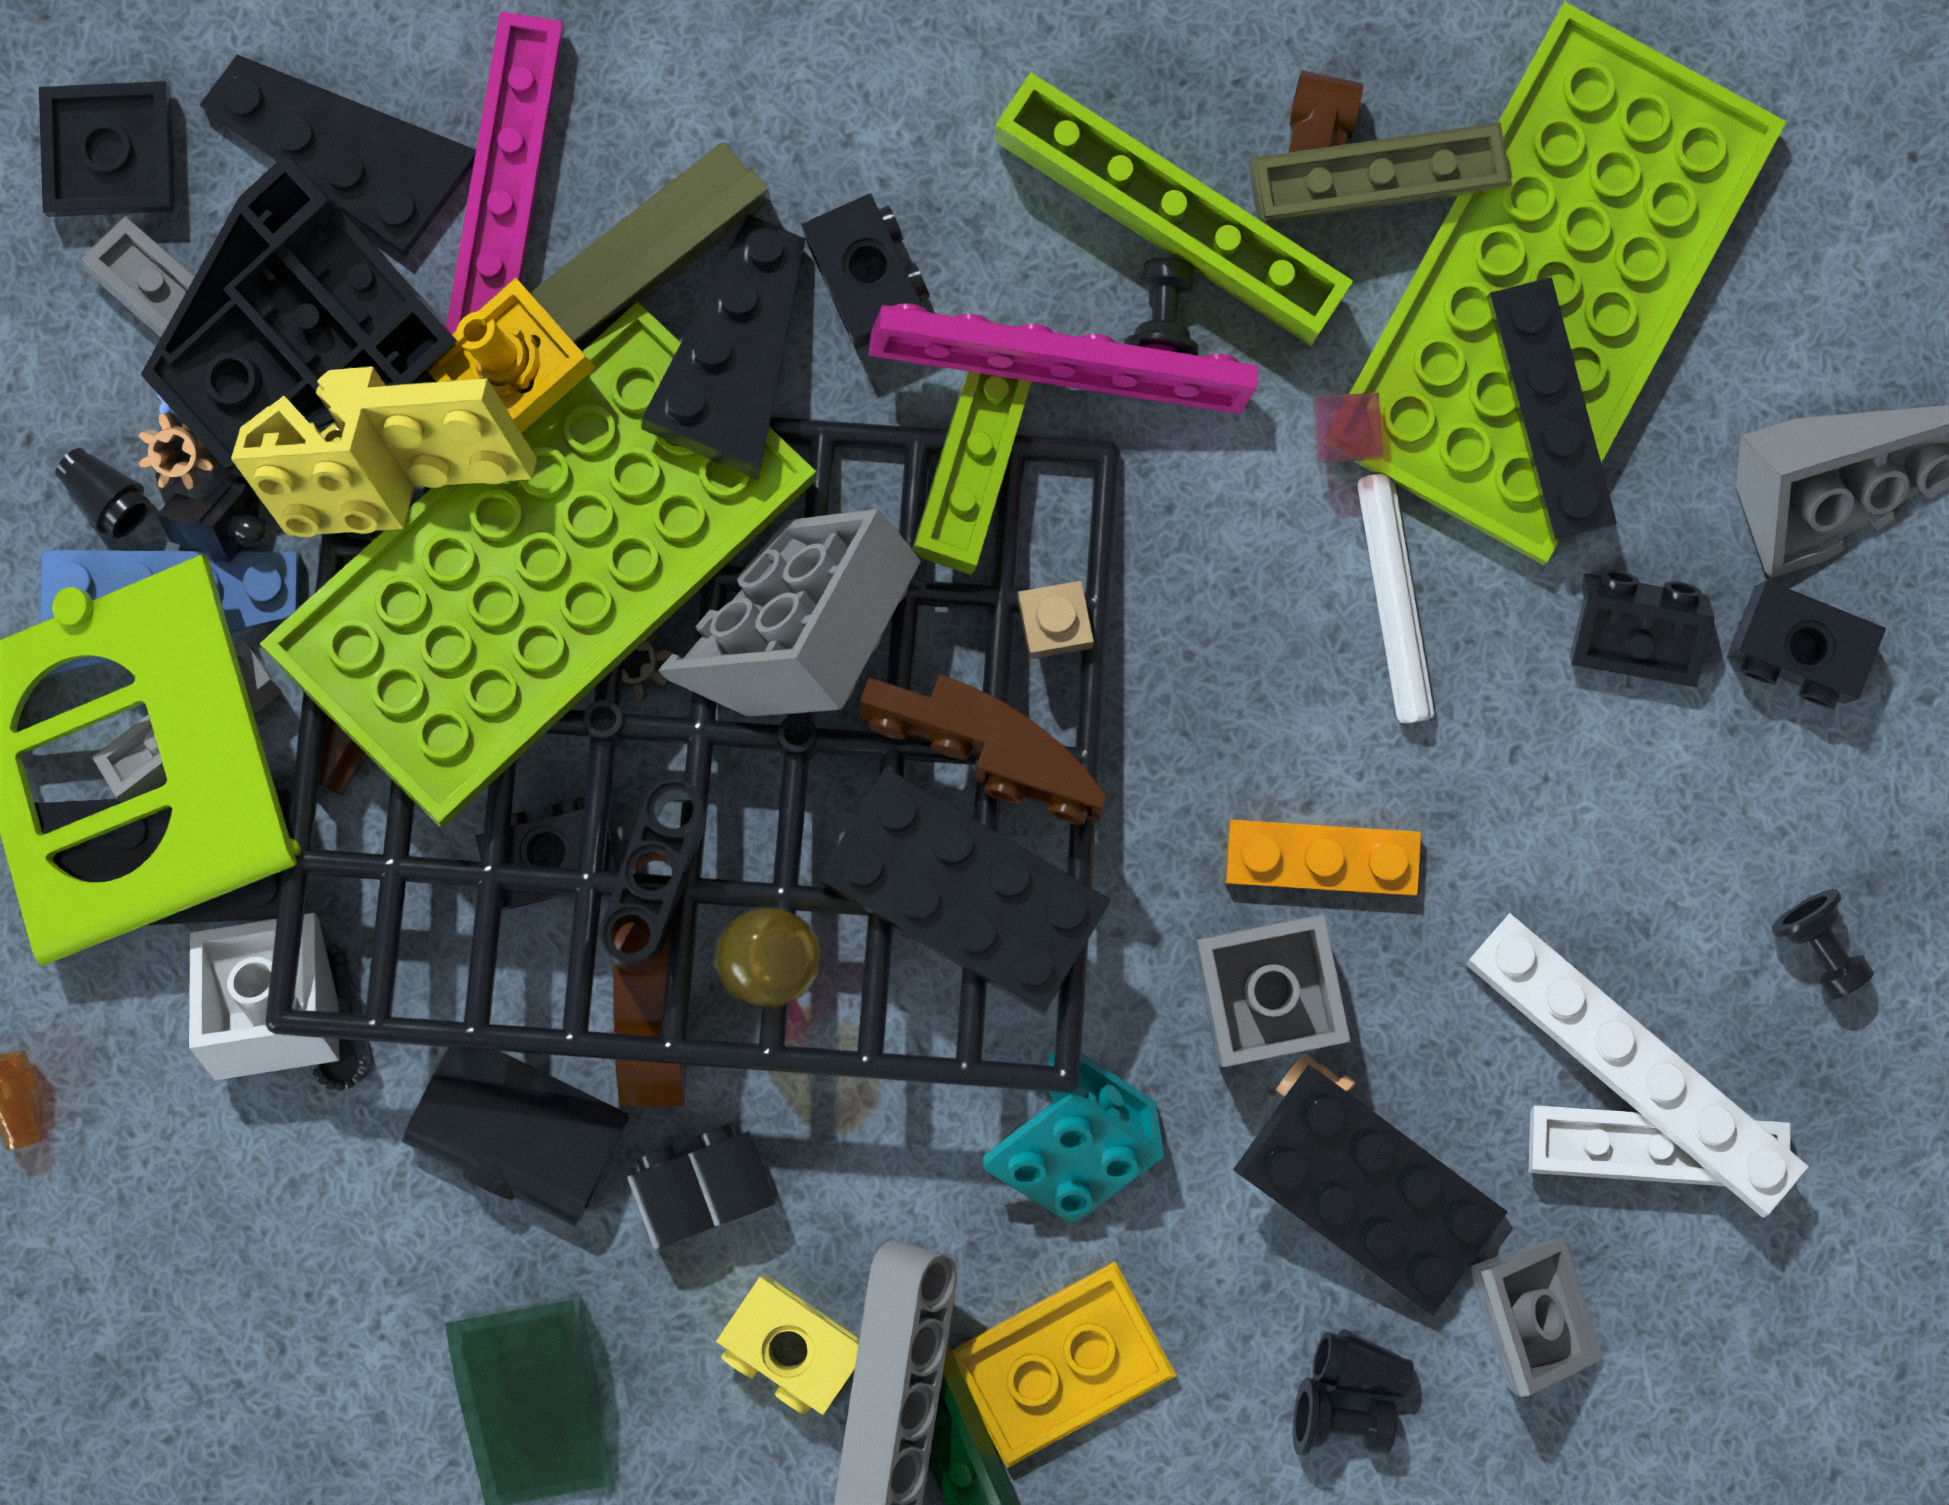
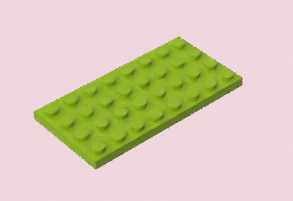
[1321,1,1787,565]
[260,302,817,829]

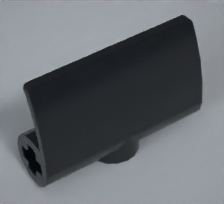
[402,1047,629,1227]

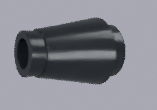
[55,448,151,538]
[1313,1329,1413,1397]

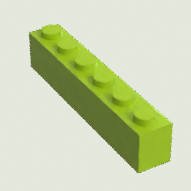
[995,72,1353,347]

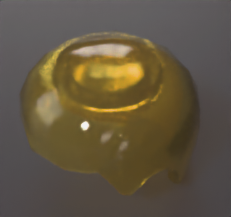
[714,907,821,1007]

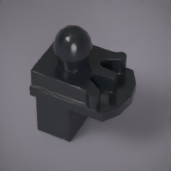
[157,474,266,563]

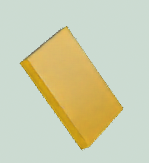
[951,1261,1176,1468]

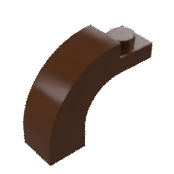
[613,922,687,1106]

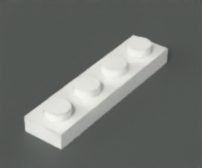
[1528,1105,1790,1186]

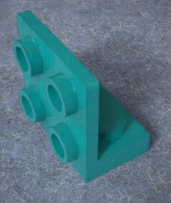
[983,1051,1164,1224]

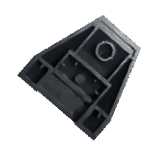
[140,153,459,470]

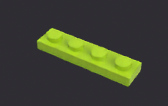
[912,371,1032,575]

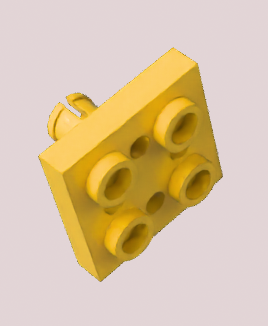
[428,278,596,433]

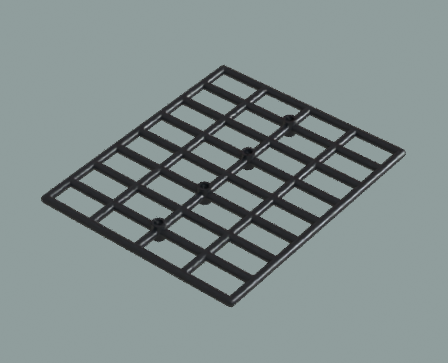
[265,416,1120,1093]

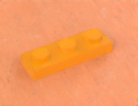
[1225,820,1421,896]

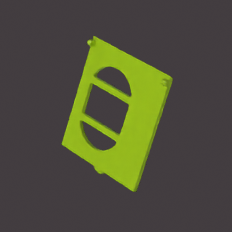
[0,554,301,966]

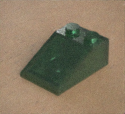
[445,1294,614,1505]

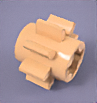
[139,411,220,490]

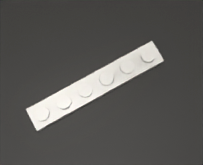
[1465,913,1809,1218]

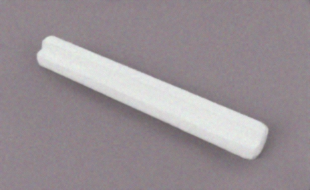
[1357,474,1434,724]

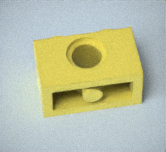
[716,1272,860,1415]

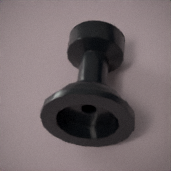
[1124,258,1199,356]
[1772,889,1874,999]
[1292,1377,1397,1456]

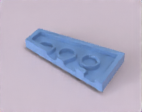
[40,550,301,679]

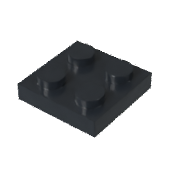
[39,81,175,217]

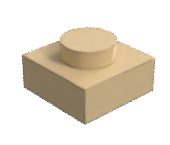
[1017,581,1094,660]

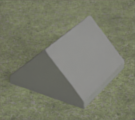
[1469,1236,1603,1397]

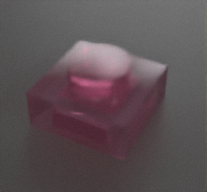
[1312,392,1383,463]

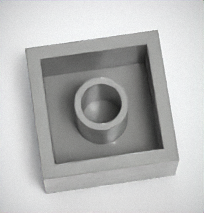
[1192,914,1351,1067]

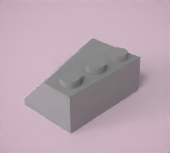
[658,509,921,717]

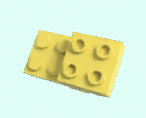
[231,367,537,537]

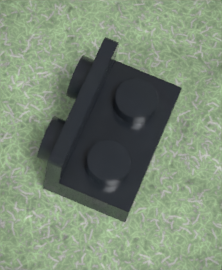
[1570,570,1715,687]

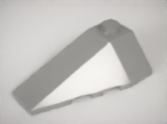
[1736,405,1949,578]

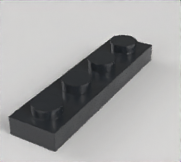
[1487,277,1617,542]

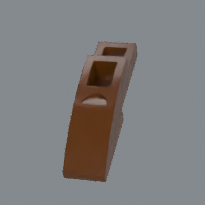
[860,674,1106,825]

